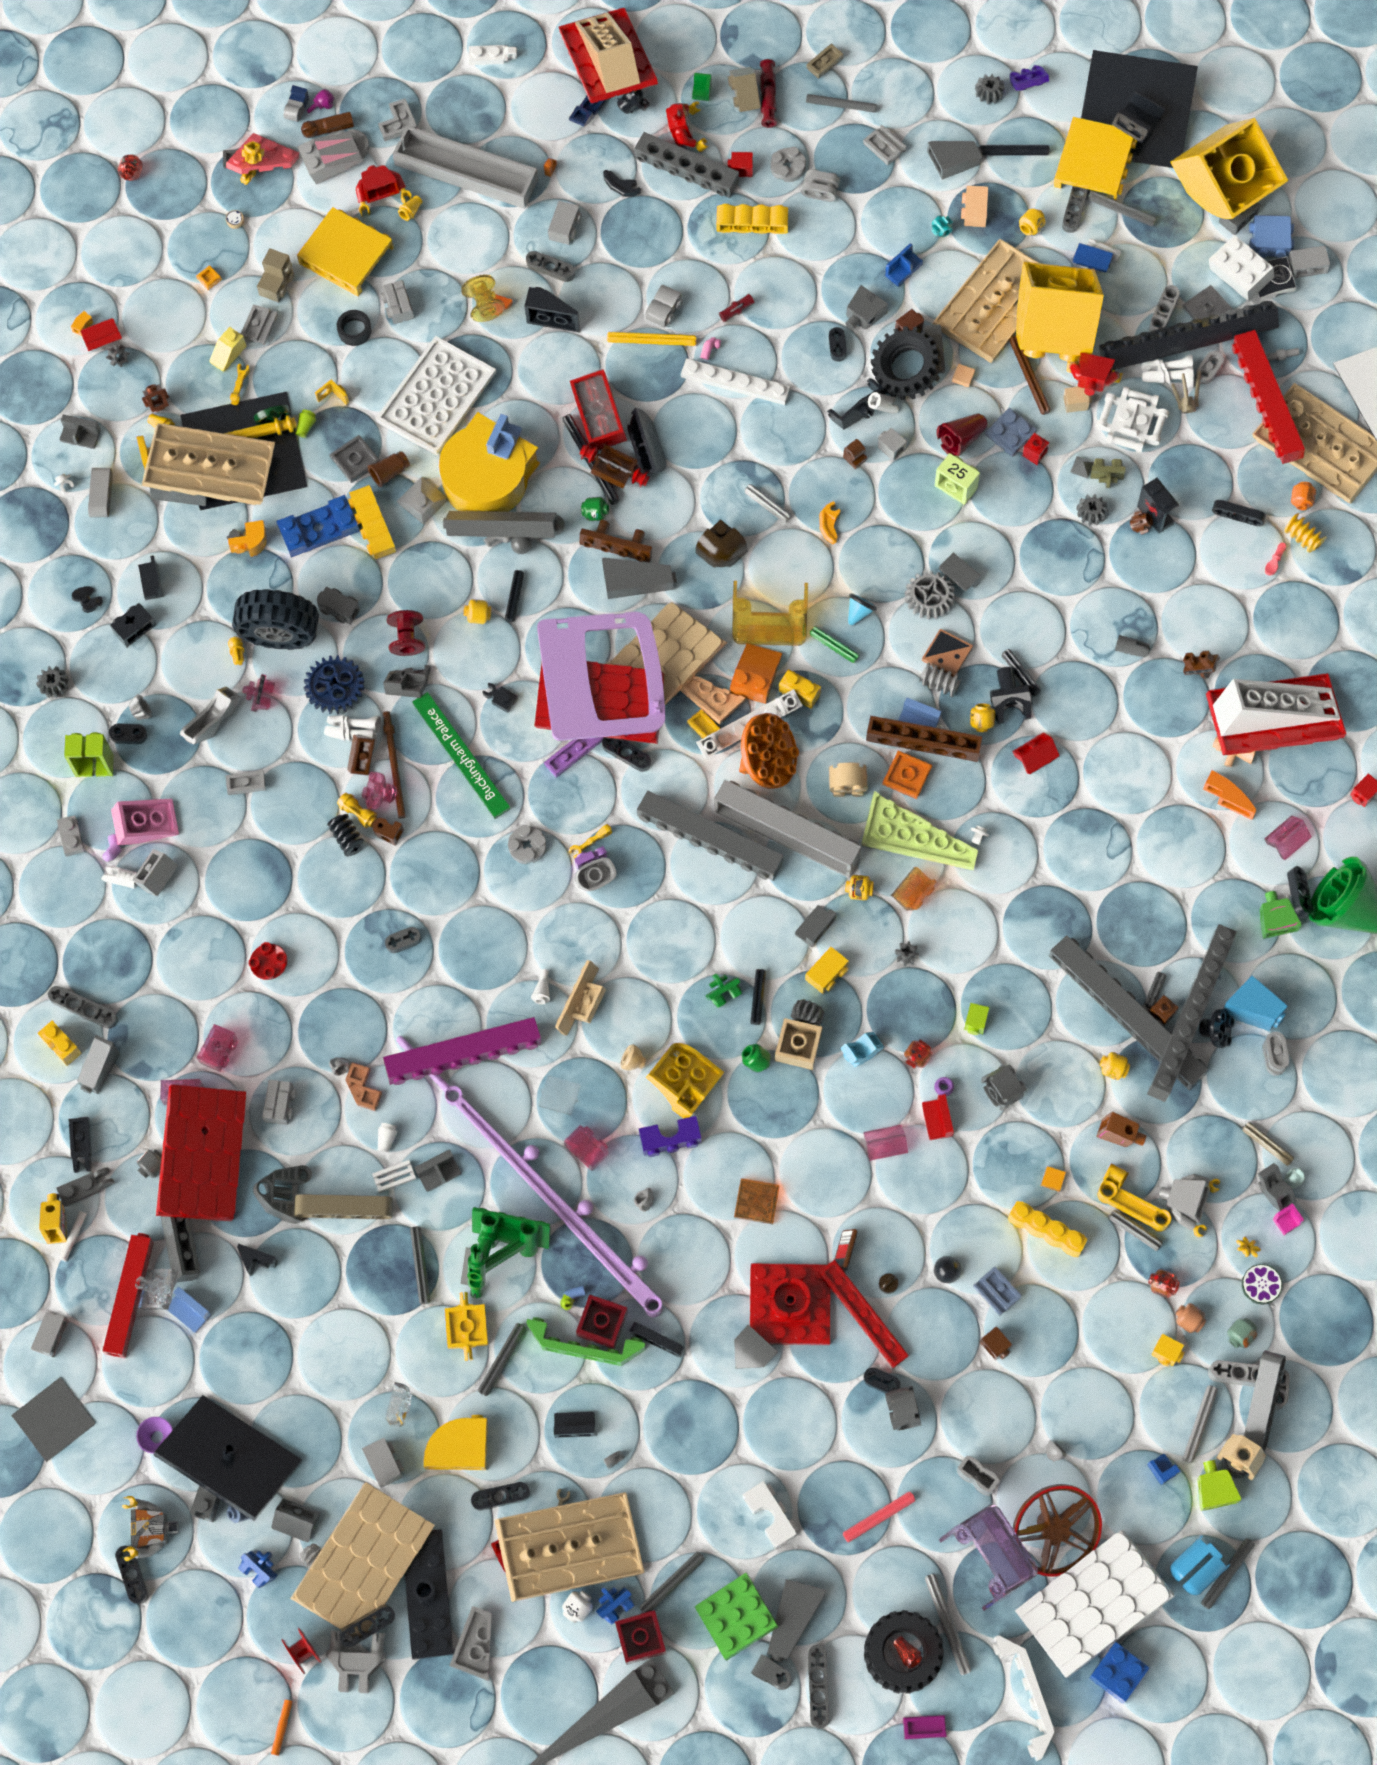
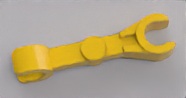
[230,364,250,405]
[569,824,612,859]

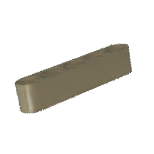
[294,1194,393,1219]

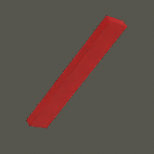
[818,1259,909,1369]

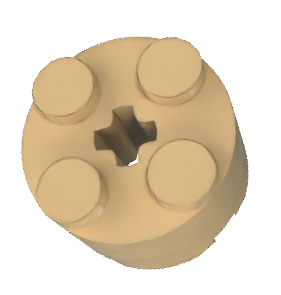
[829,762,868,797]

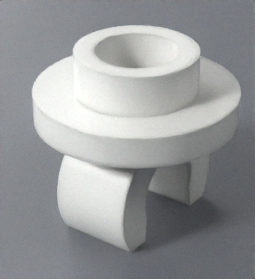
[54,473,74,493]
[971,826,989,845]

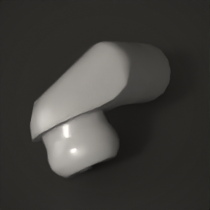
[483,537,512,547]

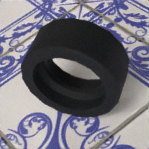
[336,310,372,346]

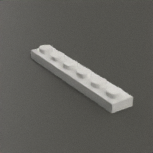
[681,358,790,405]

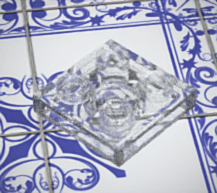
[135,1269,178,1310]

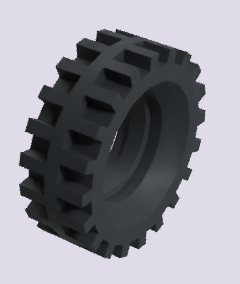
[870,326,943,400]

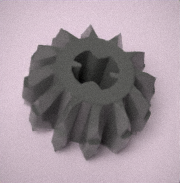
[975,73,1005,105]
[1076,494,1108,526]
[36,666,69,698]
[791,999,825,1026]

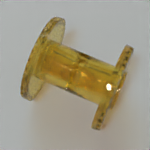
[461,274,505,322]

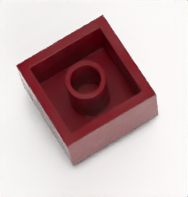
[576,1294,628,1350]
[615,1610,667,1665]

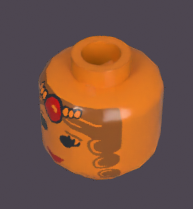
[1291,482,1316,511]

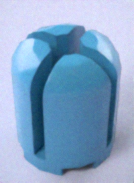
[1170,1535,1231,1595]

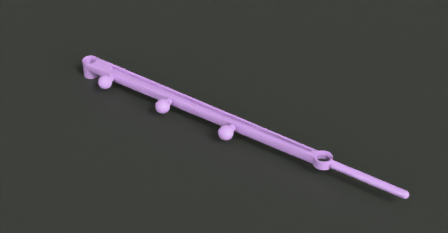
[396,1036,663,1318]

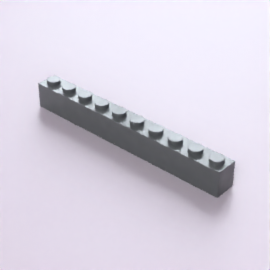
[1147,924,1237,1102]
[1049,935,1208,1091]

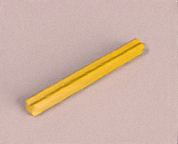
[607,332,696,346]

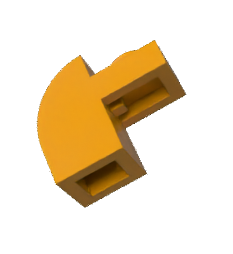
[228,520,267,557]

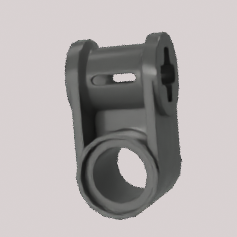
[751,1654,792,1690]

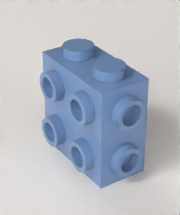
[1249,215,1294,258]

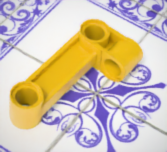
[1097,1163,1171,1232]

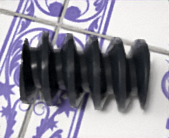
[327,814,364,857]

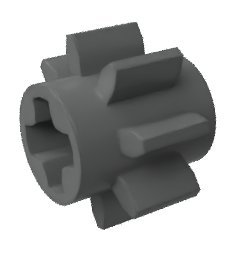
[106,344,130,367]
[895,941,919,966]

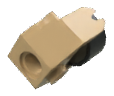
[1216,1434,1266,1481]

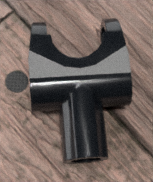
[990,667,1031,724]

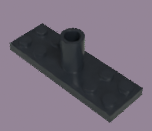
[404,1529,454,1660]

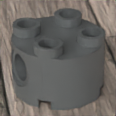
[981,1064,1026,1111]
[885,1386,922,1431]

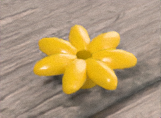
[1236,1237,1261,1257]

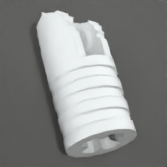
[868,392,899,414]
[101,865,138,889]

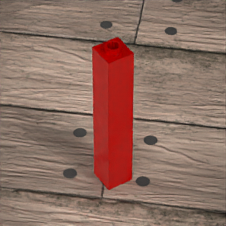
[102,1233,154,1358]

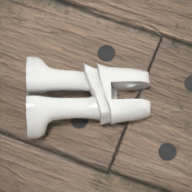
[1142,355,1193,388]
[324,714,381,750]

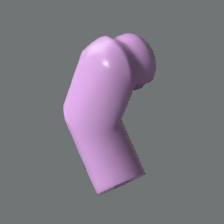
[102,834,121,862]

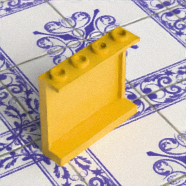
[1054,117,1137,201]
[297,207,394,296]

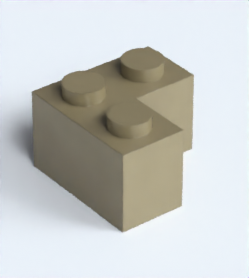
[728,67,761,112]
[257,248,294,303]

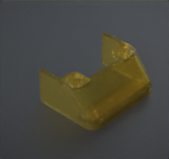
[732,581,808,646]

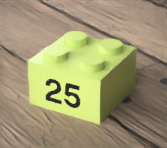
[935,453,980,505]

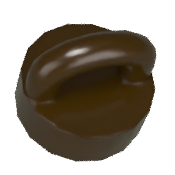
[878,1273,899,1294]

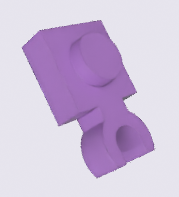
[574,846,608,869]

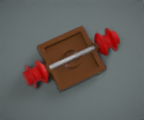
[579,443,650,489]

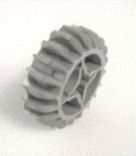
[905,570,955,620]

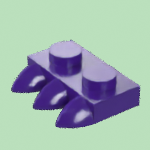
[1009,65,1049,91]

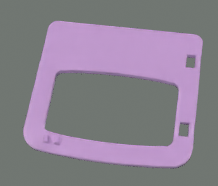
[537,612,665,741]

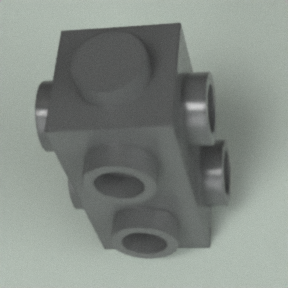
[317,586,360,625]

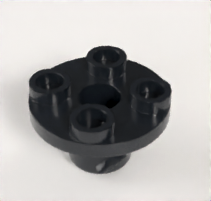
[617,89,650,114]
[1199,1009,1235,1048]

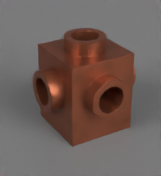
[142,384,169,413]

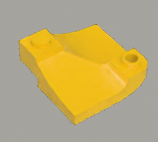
[646,1043,724,1119]

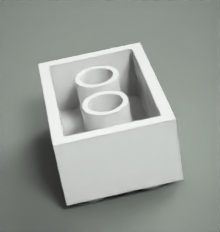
[1209,235,1274,302]

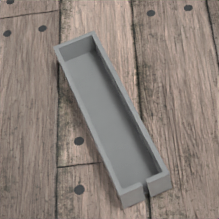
[393,125,538,209]
[714,780,861,879]

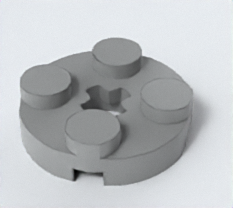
[771,147,806,182]
[508,825,546,864]

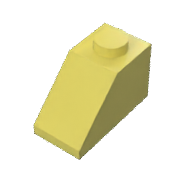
[210,327,247,372]

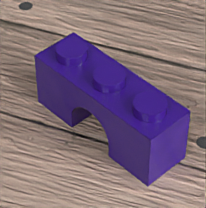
[638,1116,702,1157]

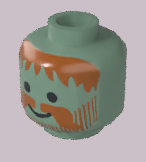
[1227,1318,1258,1348]

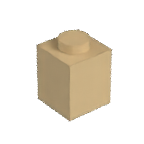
[1063,387,1092,413]

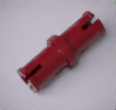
[719,294,755,322]

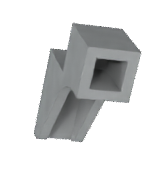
[180,686,241,744]

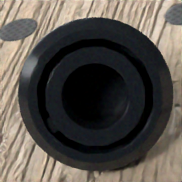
[933,1256,961,1284]

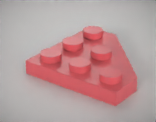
[226,133,299,174]

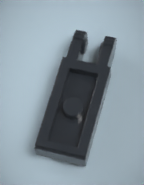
[69,1117,92,1173]

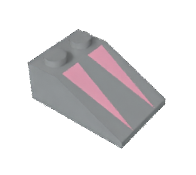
[298,131,363,185]

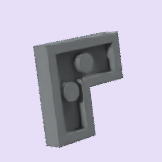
[378,98,417,141]

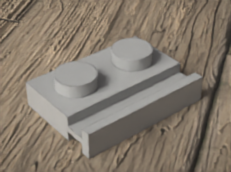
[863,125,906,165]
[240,304,278,345]

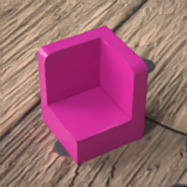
[1273,1203,1304,1235]

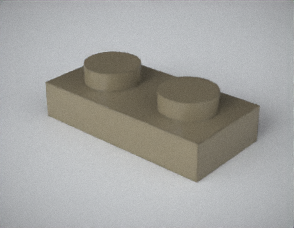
[806,43,844,79]

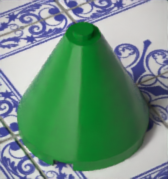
[1308,856,1377,934]

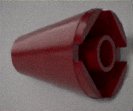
[936,413,988,456]

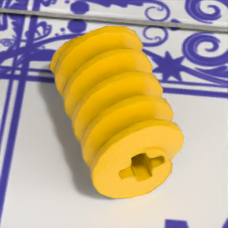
[1285,513,1327,553]

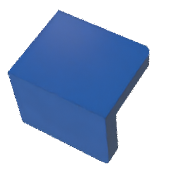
[1147,1454,1180,1485]

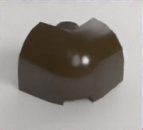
[695,519,748,568]

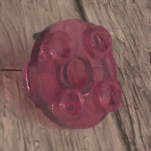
[362,772,396,810]

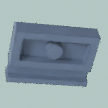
[973,1266,1022,1316]

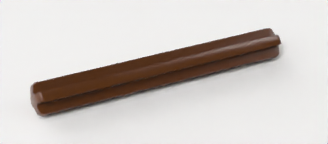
[1010,336,1050,415]

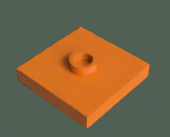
[882,750,933,799]

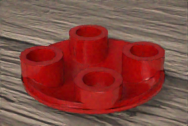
[248,942,288,980]

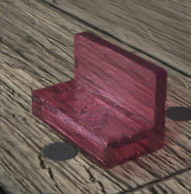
[1264,815,1311,860]
[863,1125,908,1161]

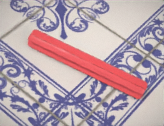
[843,1492,915,1542]

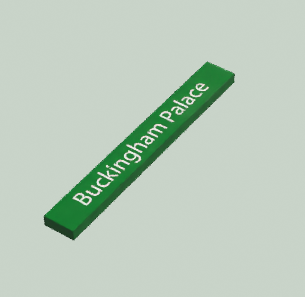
[412,692,510,819]

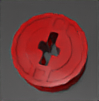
[281,1628,322,1674]

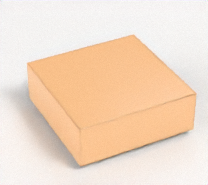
[952,364,975,388]

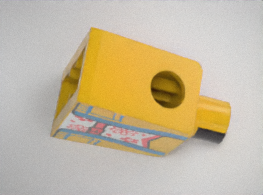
[39,1193,67,1244]

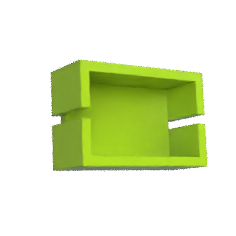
[64,732,114,777]

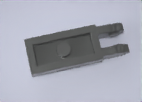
[56,1167,115,1207]

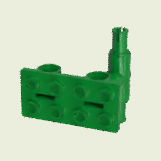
[467,1207,551,1299]

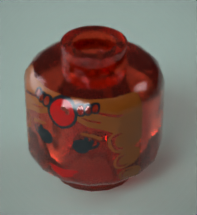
[904,1039,933,1069]
[1148,1269,1180,1298]

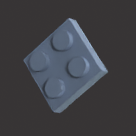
[985,408,1037,457]

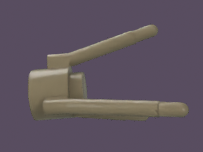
[1171,371,1201,414]

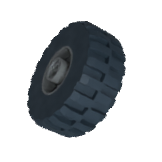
[232,589,319,650]

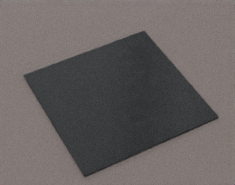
[1081,50,1198,168]
[180,391,307,511]

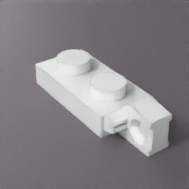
[469,45,517,65]

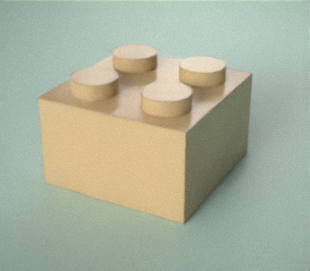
[775,1018,822,1070]

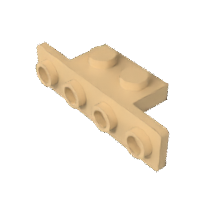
[555,960,606,1036]

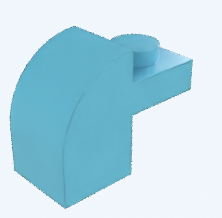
[841,1032,885,1067]

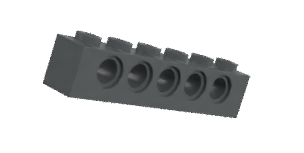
[634,132,739,198]

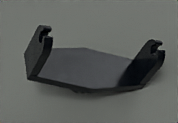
[827,378,886,430]

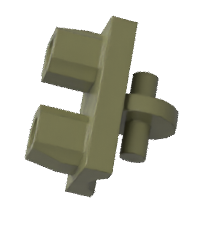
[1090,458,1126,488]

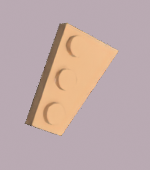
[680,675,745,725]

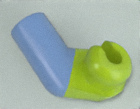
[560,1285,585,1310]

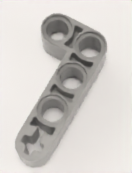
[1208,1360,1290,1410]

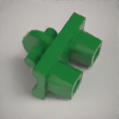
[705,973,742,1008]

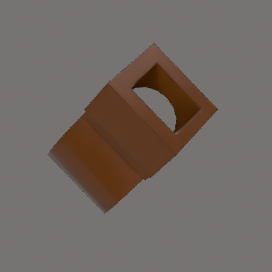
[843,439,867,470]
[372,818,404,846]

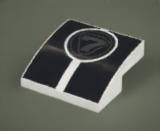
[1257,257,1296,300]

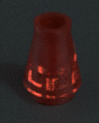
[893,1636,922,1669]

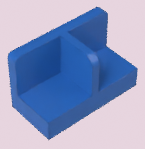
[885,243,923,287]
[1073,243,1113,273]

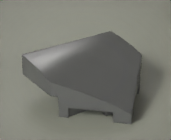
[734,1325,777,1369]

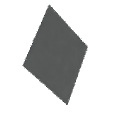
[11,1377,96,1462]

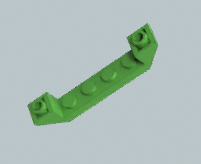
[526,1317,646,1366]

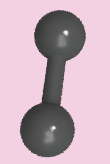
[511,515,565,554]

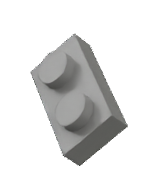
[226,770,266,795]
[57,815,85,857]

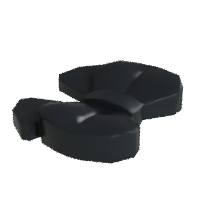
[72,586,103,613]

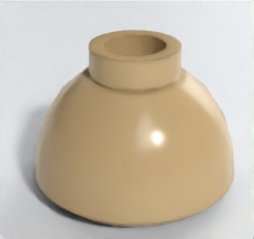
[620,1044,646,1071]

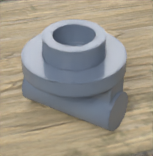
[227,1505,249,1523]

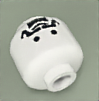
[562,1591,593,1623]

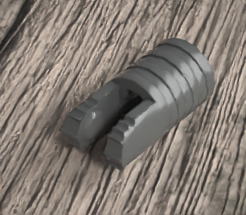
[1115,635,1150,658]

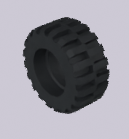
[864,1610,944,1694]

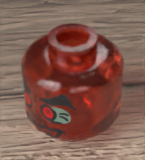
[118,154,143,181]

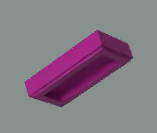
[903,1715,947,1740]

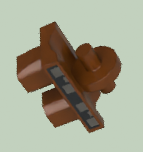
[1183,650,1220,679]

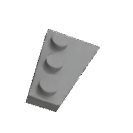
[449,1606,492,1681]

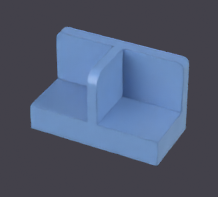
[486,414,522,460]

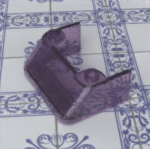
[938,1505,1038,1611]

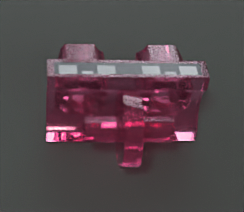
[242,674,275,712]

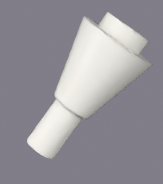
[531,969,550,1005]

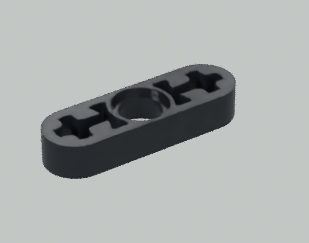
[1212,500,1266,526]
[602,737,651,772]
[1287,866,1313,918]
[629,1322,685,1358]
[471,1482,530,1511]
[115,1545,148,1604]
[339,1605,395,1647]

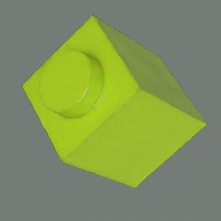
[964,1003,989,1035]

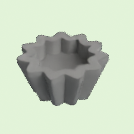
[129,694,152,720]

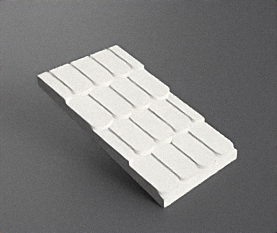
[1015,1530,1175,1678]

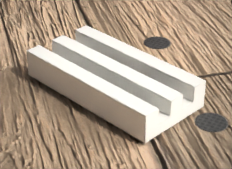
[372,1160,416,1193]

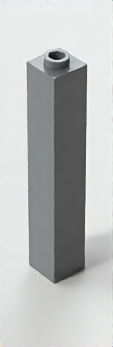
[443,511,558,538]

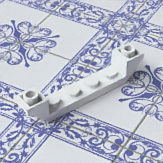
[696,689,803,759]
[992,1636,1055,1761]

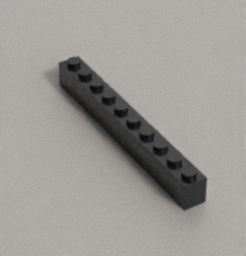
[1099,301,1279,370]

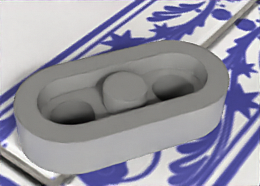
[1195,351,1224,384]

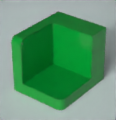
[692,73,712,101]

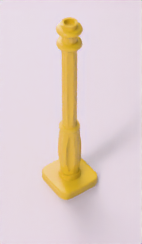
[136,415,297,470]

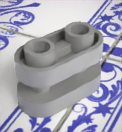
[801,169,840,202]
[1262,1032,1289,1076]

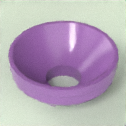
[136,1417,173,1454]

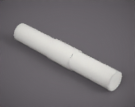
[59,1211,87,1262]

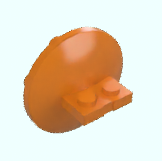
[739,713,799,789]

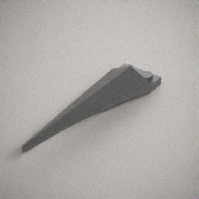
[530,1658,675,1765]

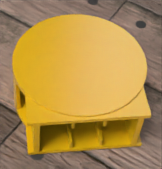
[439,412,540,512]

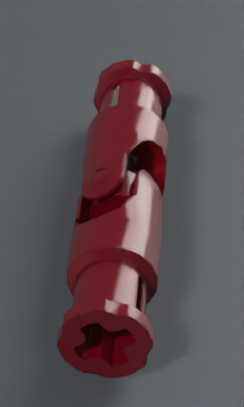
[760,59,777,128]

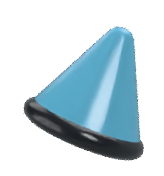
[848,593,877,625]

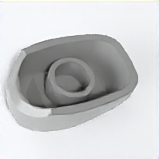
[574,858,616,891]

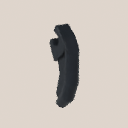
[603,170,641,197]

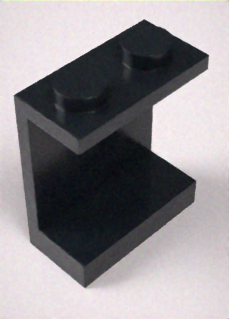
[1112,90,1166,143]
[1137,477,1179,533]

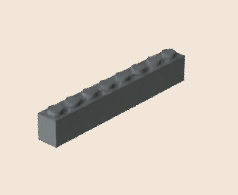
[637,790,783,881]

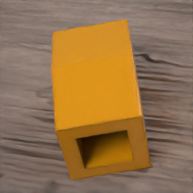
[71,311,94,336]

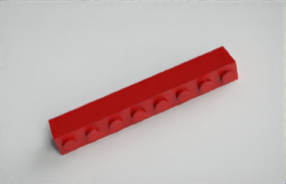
[1232,330,1305,464]

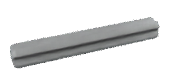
[1182,1385,1218,1463]

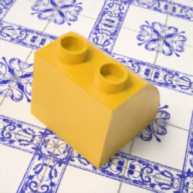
[1171,118,1288,219]
[1016,262,1104,362]

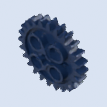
[304,655,365,714]

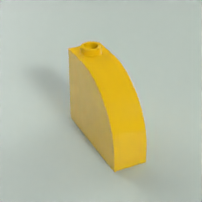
[424,1415,488,1470]

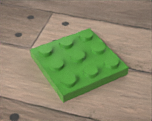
[694,1573,779,1661]

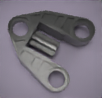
[253,1165,312,1224]

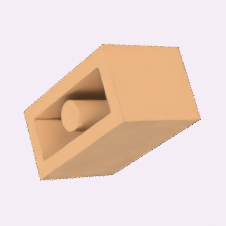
[961,186,988,227]

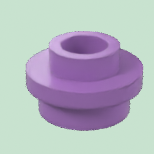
[934,1077,954,1097]

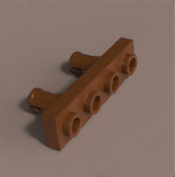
[579,520,652,563]

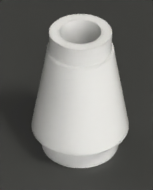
[378,1123,398,1153]

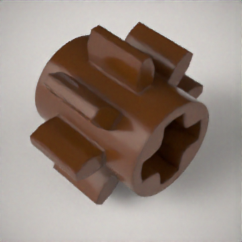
[1130,510,1153,535]

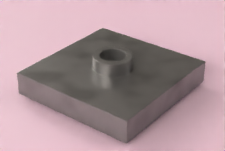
[1182,285,1233,319]
[330,435,380,483]

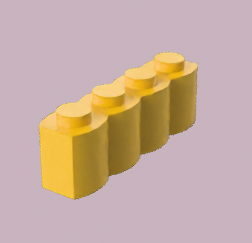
[716,204,788,234]
[347,485,396,560]
[1008,1201,1088,1257]

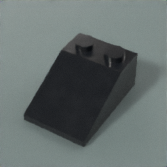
[524,287,580,333]

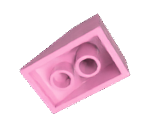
[111,799,179,845]

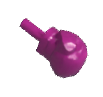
[306,89,335,113]

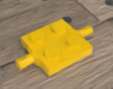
[445,1292,488,1361]

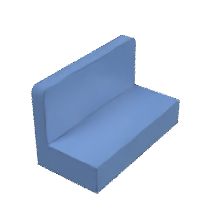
[898,698,941,728]
[166,1286,211,1333]

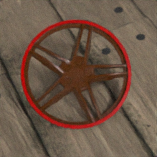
[1012,1484,1102,1577]

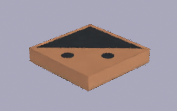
[922,629,973,677]

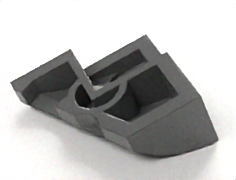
[383,665,431,698]

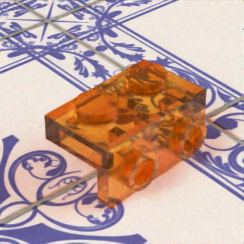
[891,867,937,911]

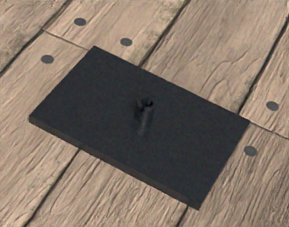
[154,1395,302,1521]

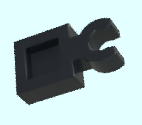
[482,683,518,713]

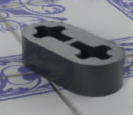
[828,327,847,362]
[863,1367,901,1393]

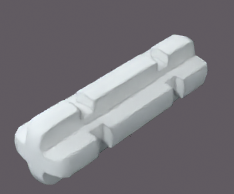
[1087,239,1121,261]

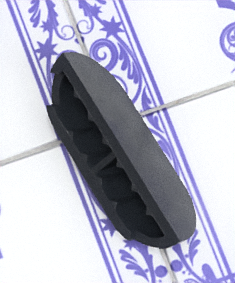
[627,408,666,474]

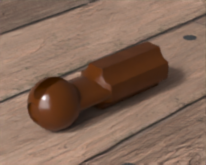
[301,111,354,138]

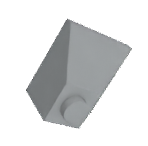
[397,477,448,525]

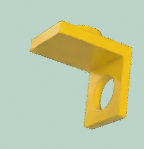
[315,379,349,405]

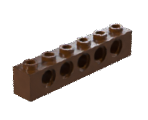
[866,715,982,762]

